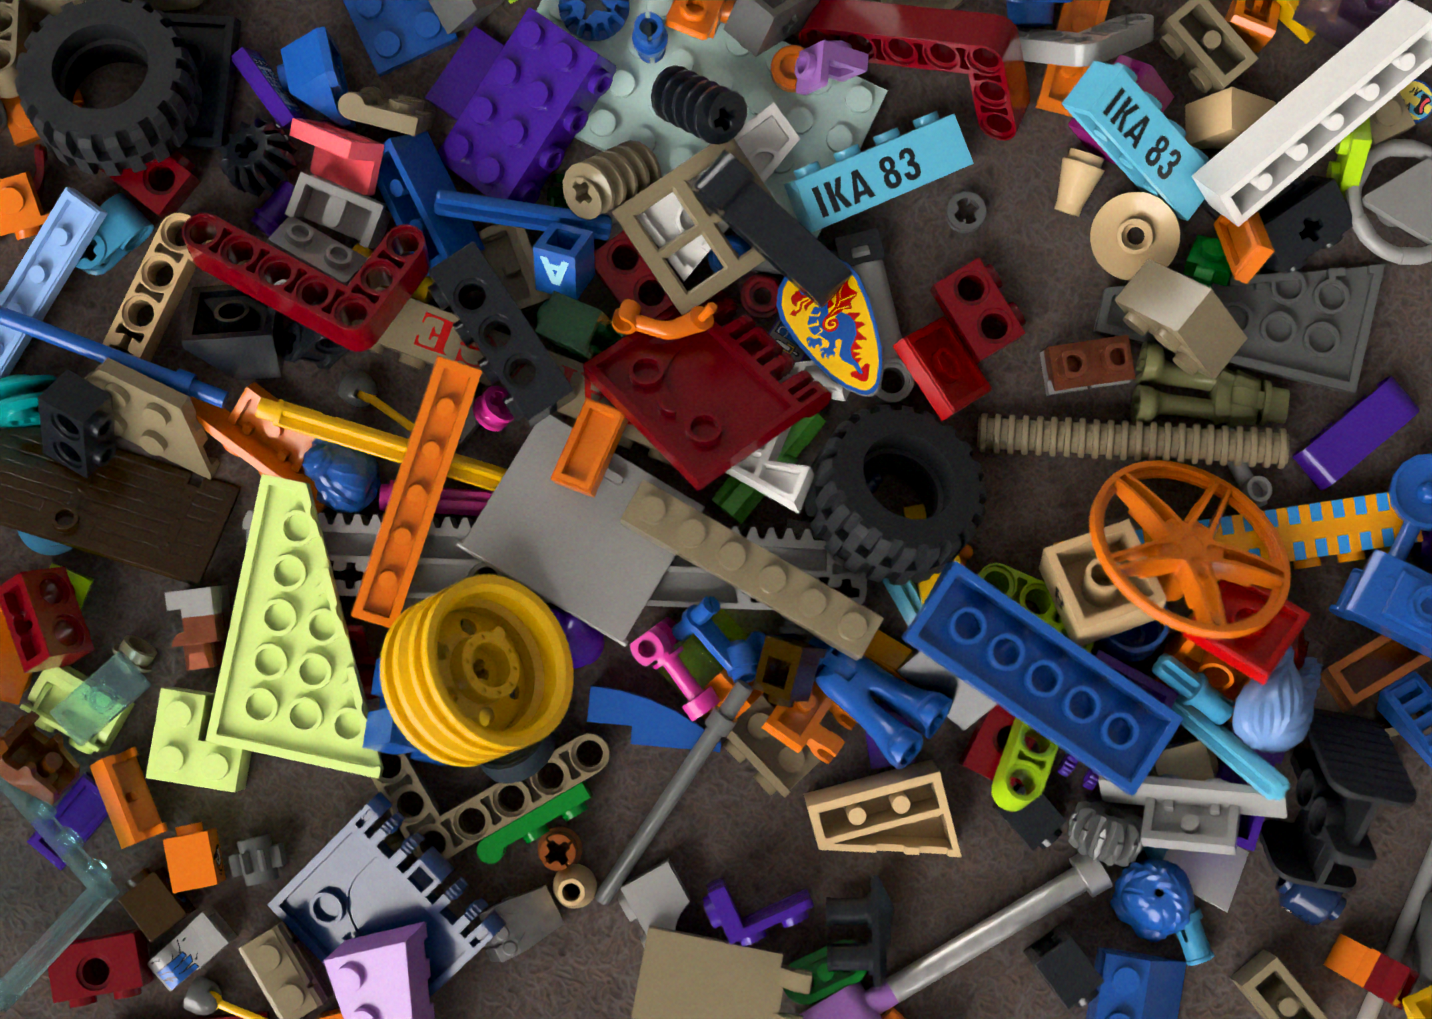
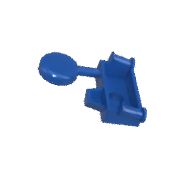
[1328,453,1432,659]

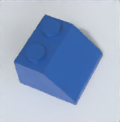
[1086,946,1186,1019]

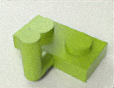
[1326,117,1372,199]

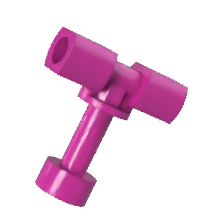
[630,617,721,721]

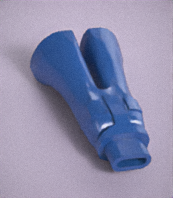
[808,636,952,770]

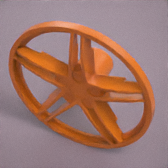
[1089,460,1291,639]

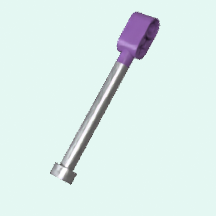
[800,853,1113,1019]

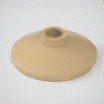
[1090,192,1180,281]

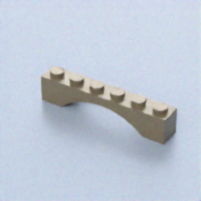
[620,479,884,660]

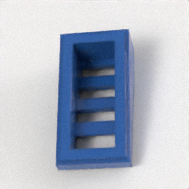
[1377,671,1432,768]

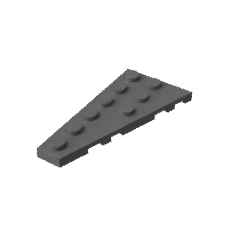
[1093,264,1385,394]

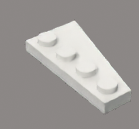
[637,102,801,283]

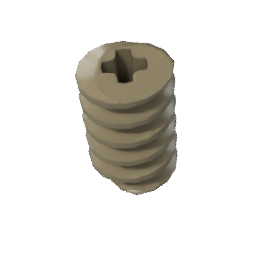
[563,140,661,220]

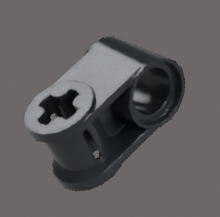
[281,299,352,370]

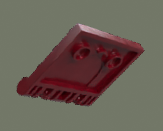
[583,290,832,491]

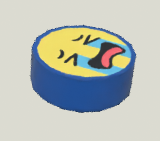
[1400,79,1432,124]

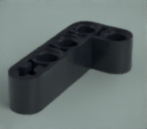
[691,150,853,308]

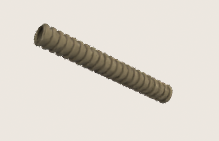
[977,413,1290,469]

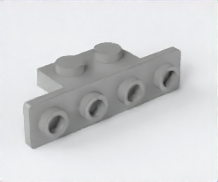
[1098,774,1288,855]

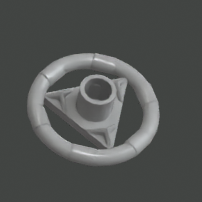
[1345,139,1432,265]

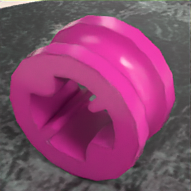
[472,386,514,432]

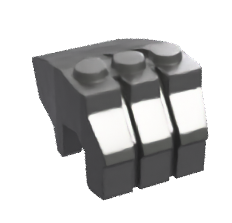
[471,885,565,962]

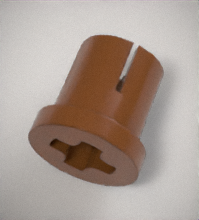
[538,826,583,871]

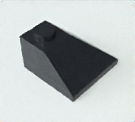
[181,285,284,380]

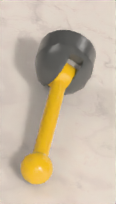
[338,368,414,432]
[183,975,267,1019]

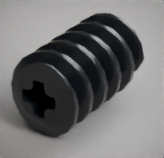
[651,65,747,145]

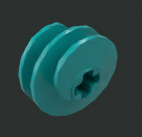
[0,374,57,428]

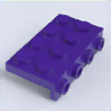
[438,7,617,204]

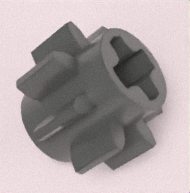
[228,834,288,886]

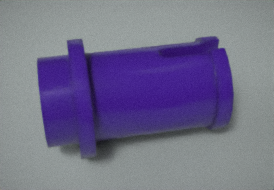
[250,181,295,237]

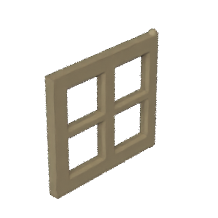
[611,138,776,316]

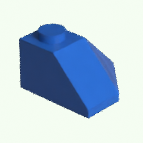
[277,26,357,133]

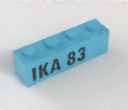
[1062,61,1210,221]
[783,111,974,233]

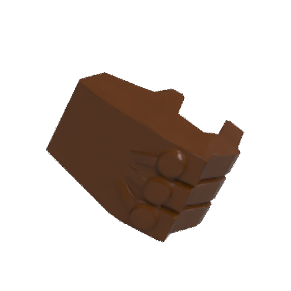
[0,711,80,805]

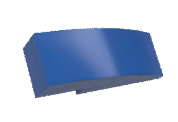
[587,685,721,752]

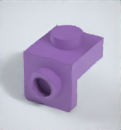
[795,40,869,95]

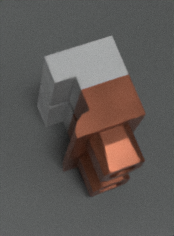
[1039,335,1136,396]
[165,585,231,670]

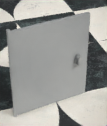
[456,415,705,647]

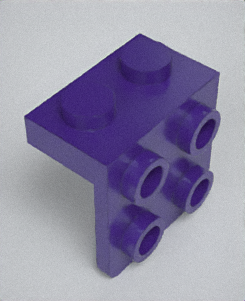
[703,877,814,947]

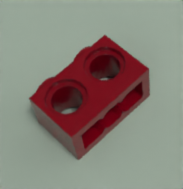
[100,149,201,219]
[594,230,684,319]
[930,257,1026,365]
[0,566,94,673]

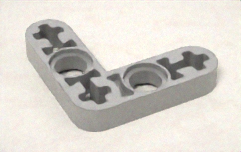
[1017,13,1154,67]

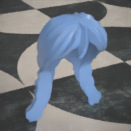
[1232,645,1323,753]

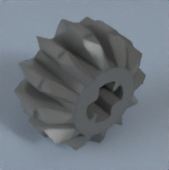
[1067,798,1143,866]

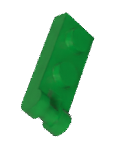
[477,780,593,864]

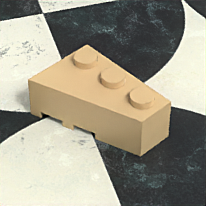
[803,759,962,857]

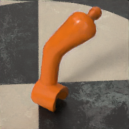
[612,299,717,340]

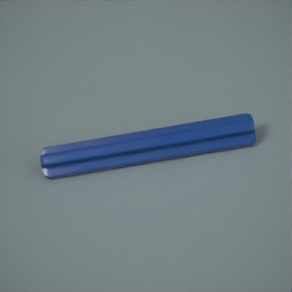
[434,189,612,240]

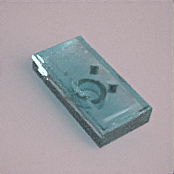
[49,651,152,746]

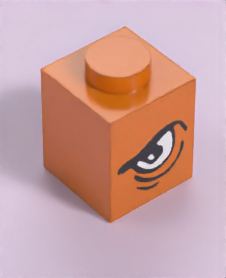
[163,822,226,893]

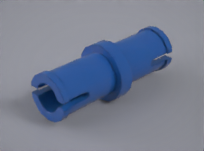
[632,12,668,63]

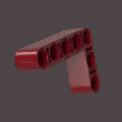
[799,0,1030,141]
[182,213,431,352]

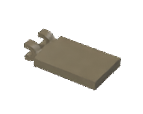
[631,925,812,1019]

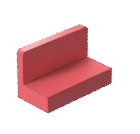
[289,118,385,196]

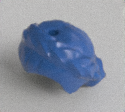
[302,438,380,513]
[1110,858,1194,943]

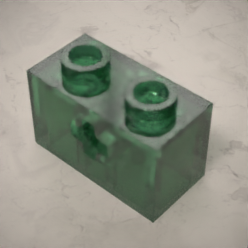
[535,291,624,363]

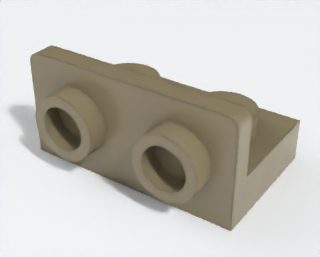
[722,695,821,798]

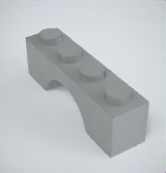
[618,857,690,947]

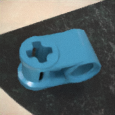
[75,193,154,276]

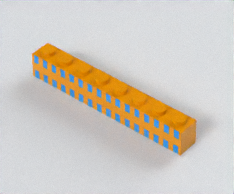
[1053,492,1423,581]

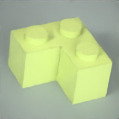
[146,687,252,793]

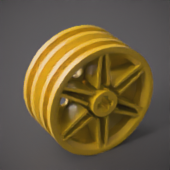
[380,575,574,767]

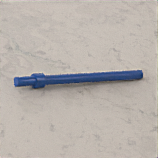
[0,306,229,409]

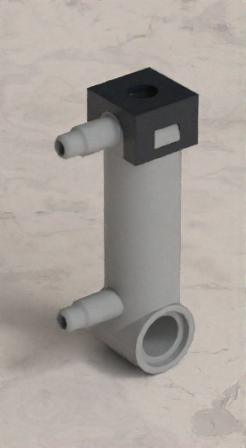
[831,228,914,406]

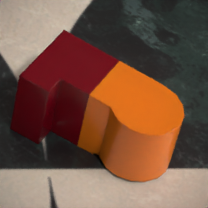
[1323,933,1420,1010]

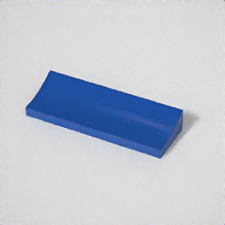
[901,561,1184,796]

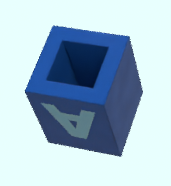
[533,221,595,301]

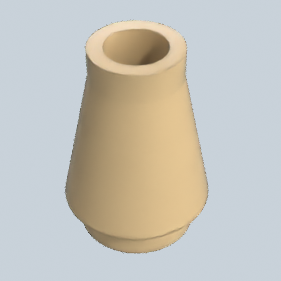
[1054,148,1104,217]
[552,864,597,909]

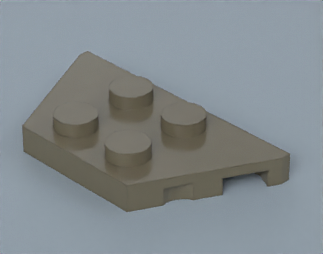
[83,358,220,480]

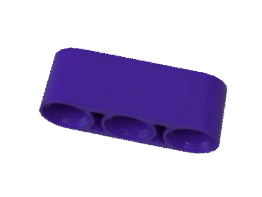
[1291,375,1420,491]

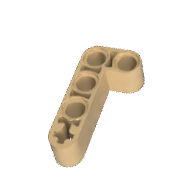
[102,213,247,362]

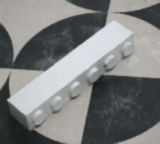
[1192,0,1432,227]

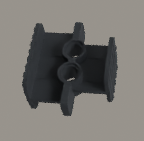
[1259,708,1417,892]

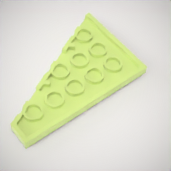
[206,474,384,779]

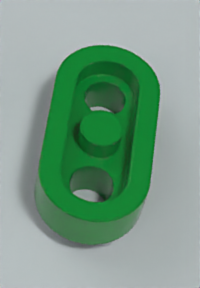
[784,940,868,1005]

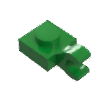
[1183,234,1232,288]

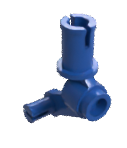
[672,596,799,684]

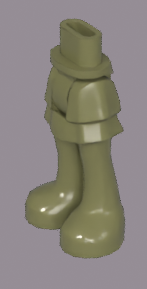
[1130,341,1290,428]

